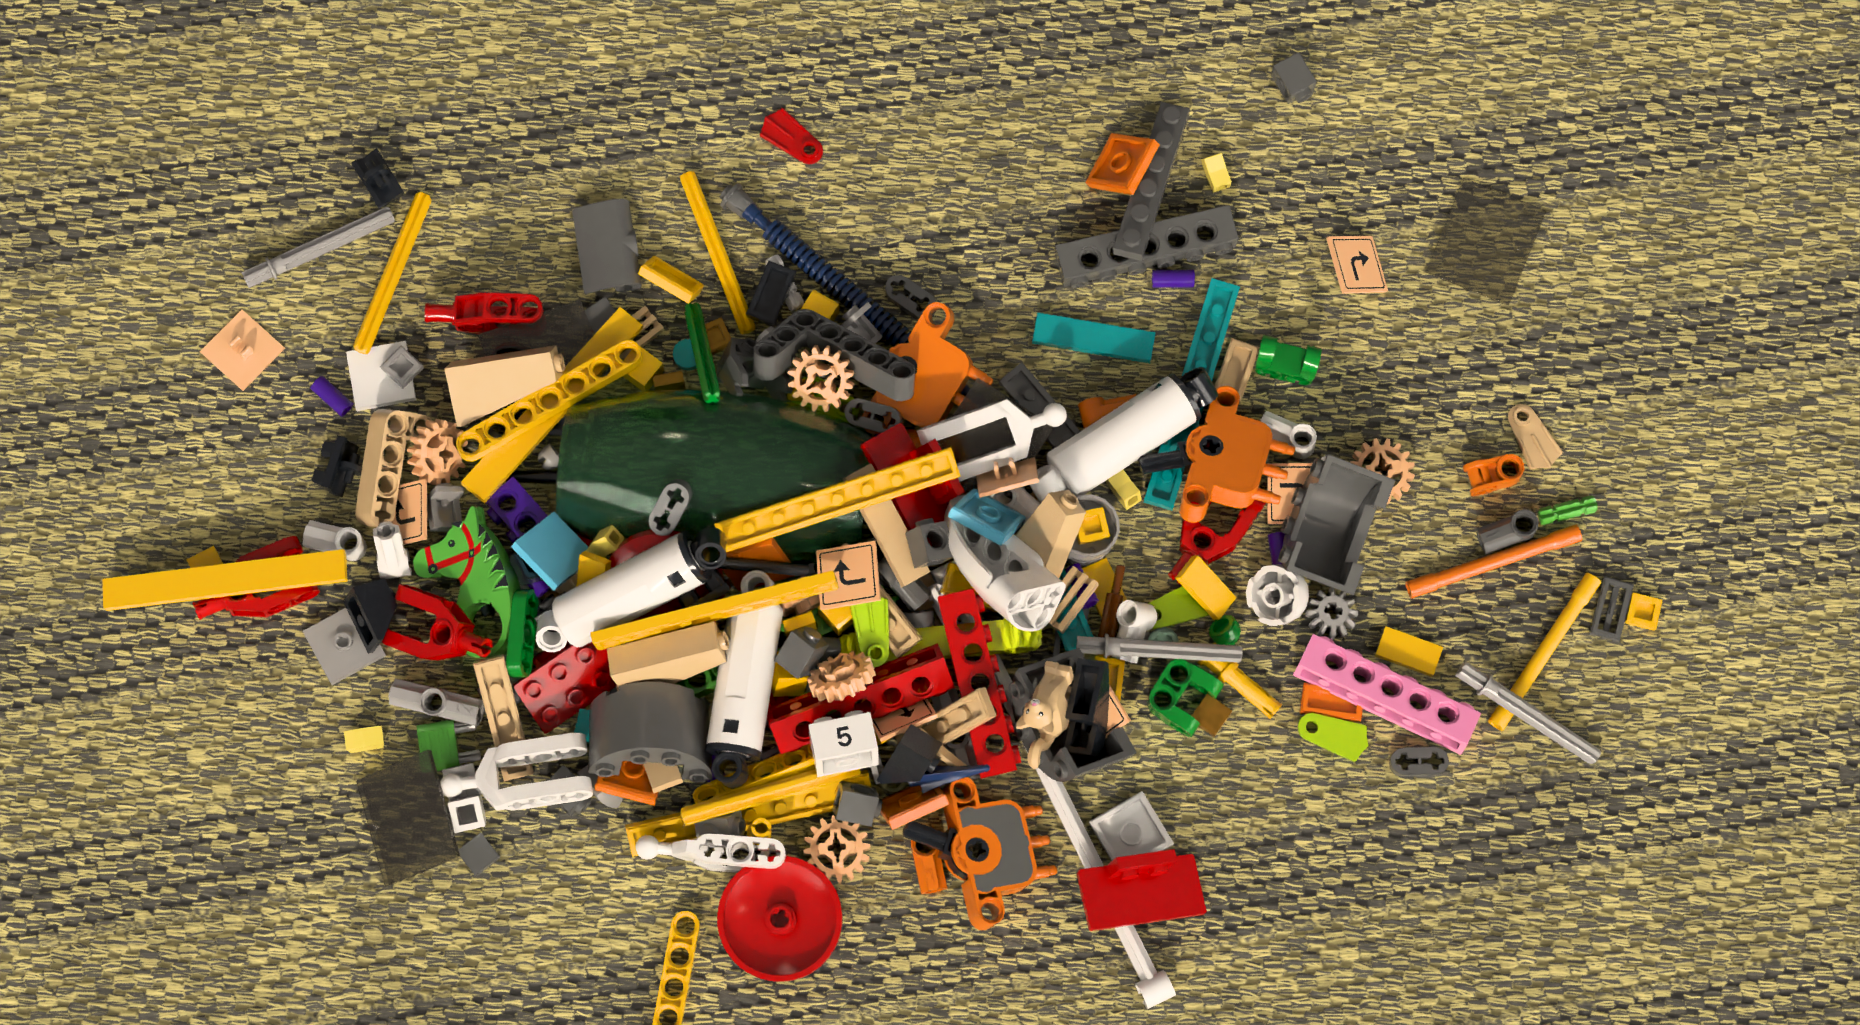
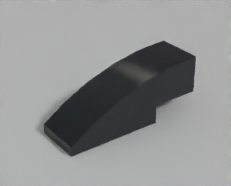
[1064,658,1109,760]

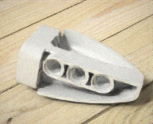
[944,495,1066,631]

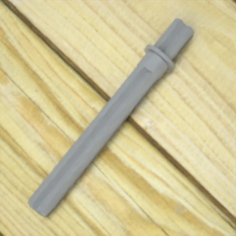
[241,207,395,288]
[1076,634,1243,663]
[1455,662,1601,764]

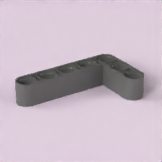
[753,309,915,401]

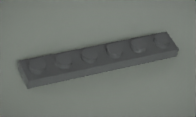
[1113,102,1190,261]

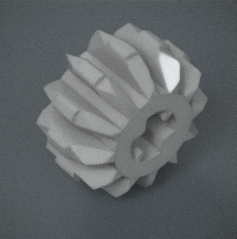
[1305,587,1358,640]

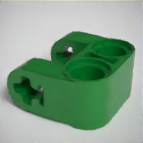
[1255,335,1322,385]
[1147,659,1224,737]

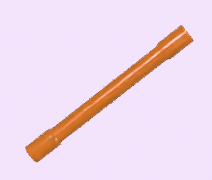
[1405,524,1582,599]

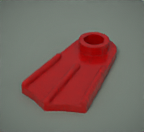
[759,108,823,164]

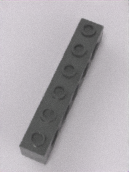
[1055,205,1238,289]

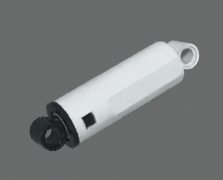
[1030,367,1219,504]
[536,527,727,652]
[705,570,783,788]

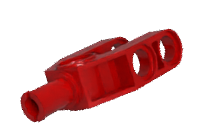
[425,293,547,337]
[1168,500,1266,584]
[192,536,320,620]
[381,584,493,661]

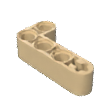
[355,409,433,527]

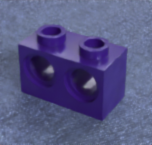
[486,477,548,543]

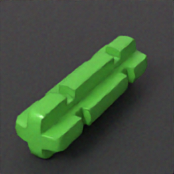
[1538,495,1598,525]

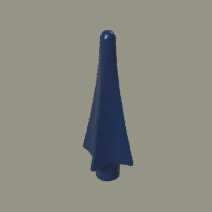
[908,764,990,793]

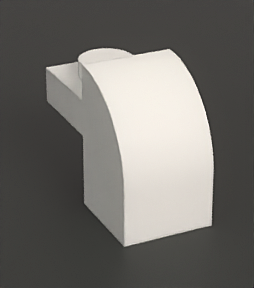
[442,763,486,833]

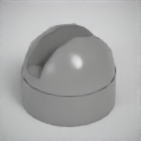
[538,443,564,470]

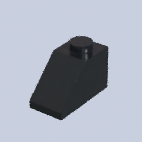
[343,578,397,654]
[876,724,943,784]

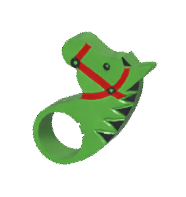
[413,506,521,658]

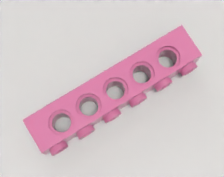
[1293,634,1481,755]

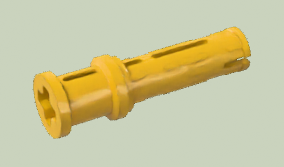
[1197,642,1283,719]

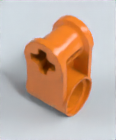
[1463,454,1524,497]

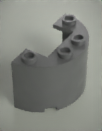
[1278,454,1395,595]
[1009,648,1137,782]
[588,682,712,783]

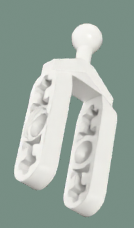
[917,399,1067,482]
[439,733,593,811]
[635,833,786,873]

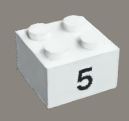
[808,710,879,778]

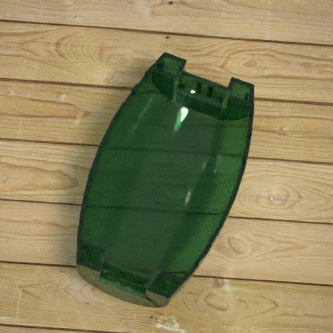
[556,389,873,574]

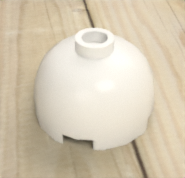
[1246,564,1309,626]

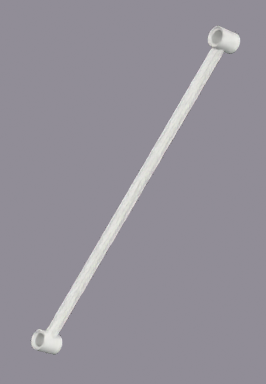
[930,560,1176,1009]

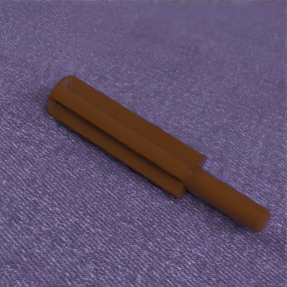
[1096,565,1125,657]

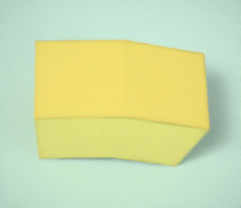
[1201,153,1232,193]
[1105,469,1142,510]
[586,525,625,558]
[344,726,384,753]

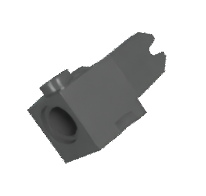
[716,337,793,403]

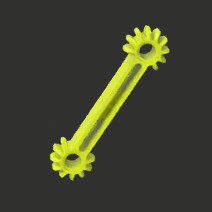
[839,618,1043,664]

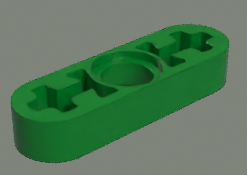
[506,589,538,677]

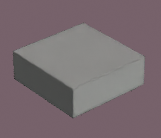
[380,345,424,389]

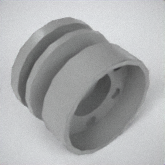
[1066,494,1120,567]

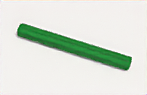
[684,302,720,404]

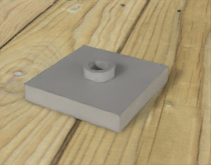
[302,608,386,685]

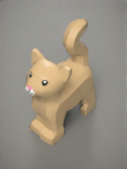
[1016,661,1074,769]

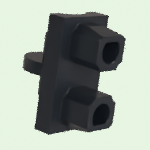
[351,148,405,209]
[312,435,362,498]
[677,569,734,623]

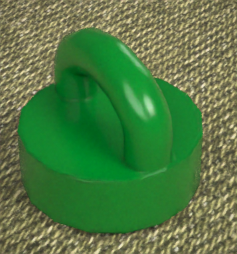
[1209,615,1241,645]

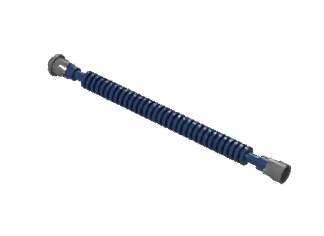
[720,183,1006,431]

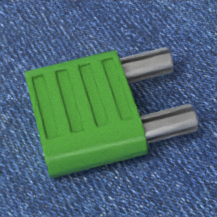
[417,720,481,773]

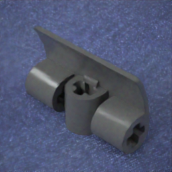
[572,199,642,295]

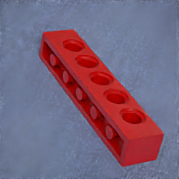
[937,588,1022,779]
[767,643,955,754]

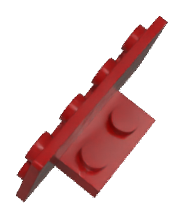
[861,423,965,546]
[512,641,616,734]
[1076,849,1207,931]

